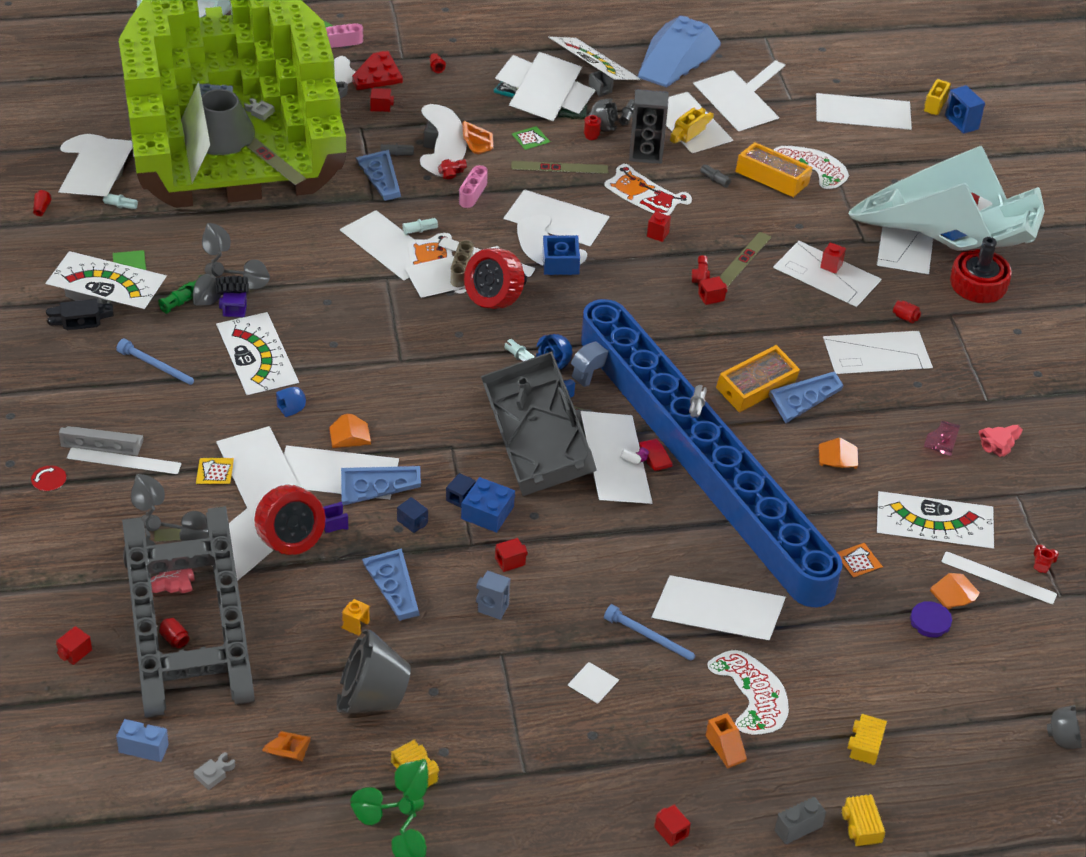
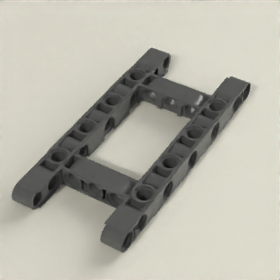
[122,506,255,718]

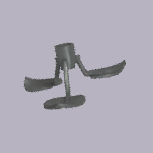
[193,223,270,306]
[123,474,209,568]

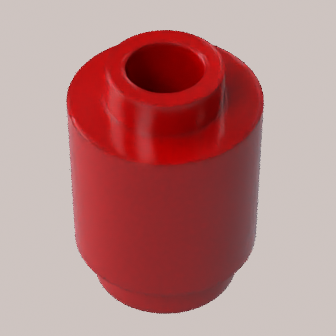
[584,115,601,140]
[893,300,921,323]
[159,618,190,649]

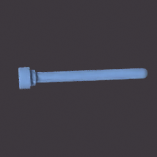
[117,338,194,385]
[604,604,695,660]

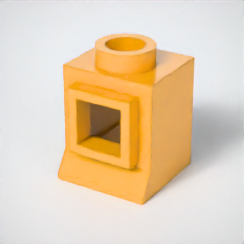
[341,599,370,636]

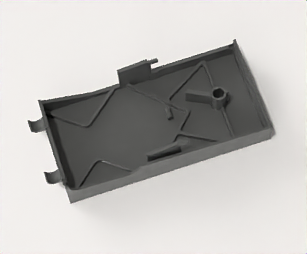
[481,352,597,496]

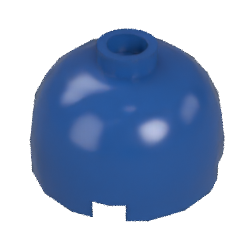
[536,334,573,370]

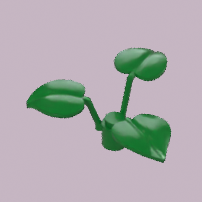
[350,759,428,857]

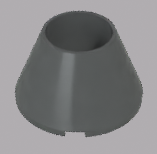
[201,89,255,155]
[336,629,411,714]

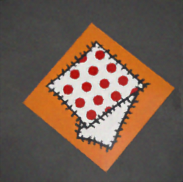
[837,543,883,578]

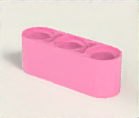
[326,24,363,48]
[459,165,488,208]

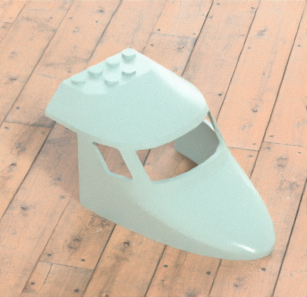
[848,146,1045,251]

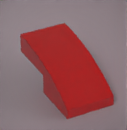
[639,438,672,471]

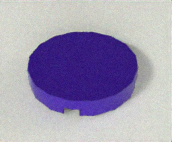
[910,601,952,637]

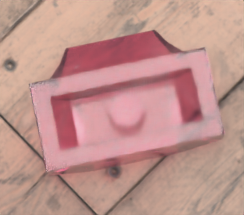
[924,421,960,456]

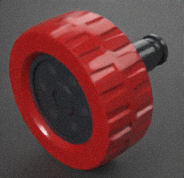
[950,237,1012,303]
[464,248,527,309]
[254,484,326,555]

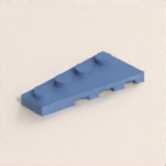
[356,150,401,201]
[769,371,843,423]
[341,466,421,506]
[362,548,420,621]

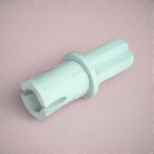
[103,193,138,209]
[403,218,438,234]
[505,339,535,361]

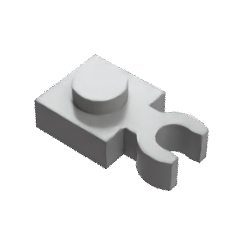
[244,98,275,121]
[194,752,235,790]

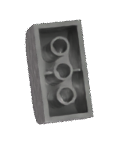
[629,89,669,164]

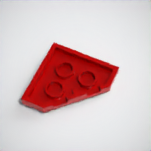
[352,51,403,90]

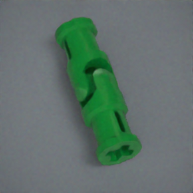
[158,275,201,314]

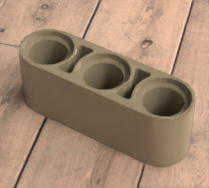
[450,240,474,287]

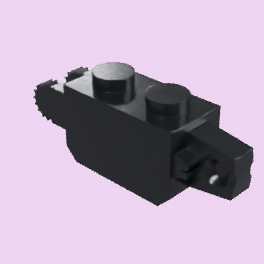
[46,299,114,331]

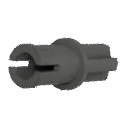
[619,99,634,126]
[381,143,414,156]
[700,164,731,188]

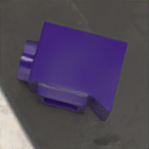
[219,292,247,317]
[324,502,348,534]

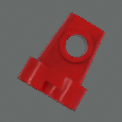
[438,159,467,180]
[692,255,710,286]
[1033,544,1059,573]

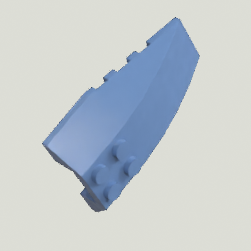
[638,16,721,87]

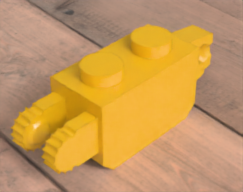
[670,107,714,144]

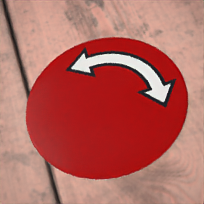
[31,466,67,491]

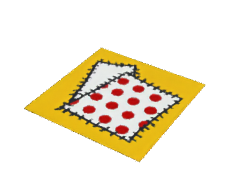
[196,458,234,484]

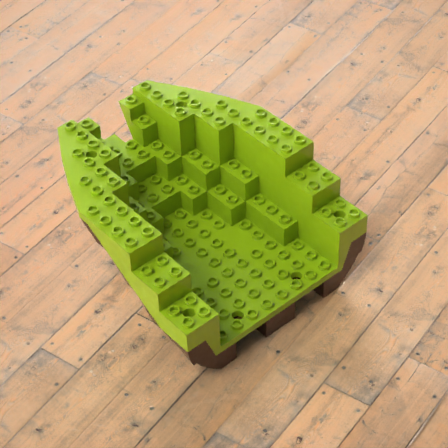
[119,0,346,208]

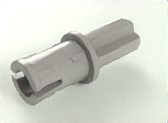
[689,385,707,418]

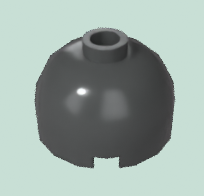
[589,98,618,131]
[1047,705,1082,749]

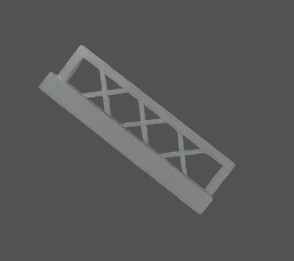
[59,426,144,456]

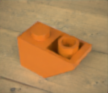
[706,713,747,769]

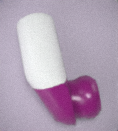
[620,447,649,464]

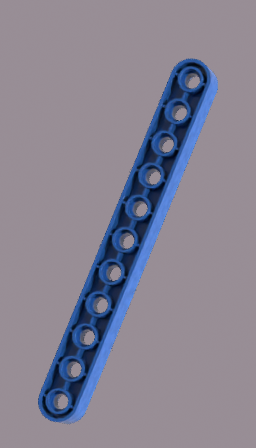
[581,299,842,607]

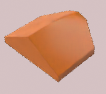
[462,121,494,154]
[329,414,371,448]
[819,438,858,469]
[930,573,980,609]
[262,731,311,762]

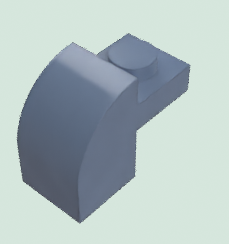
[571,341,609,387]

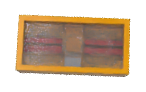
[735,142,813,197]
[716,345,800,413]

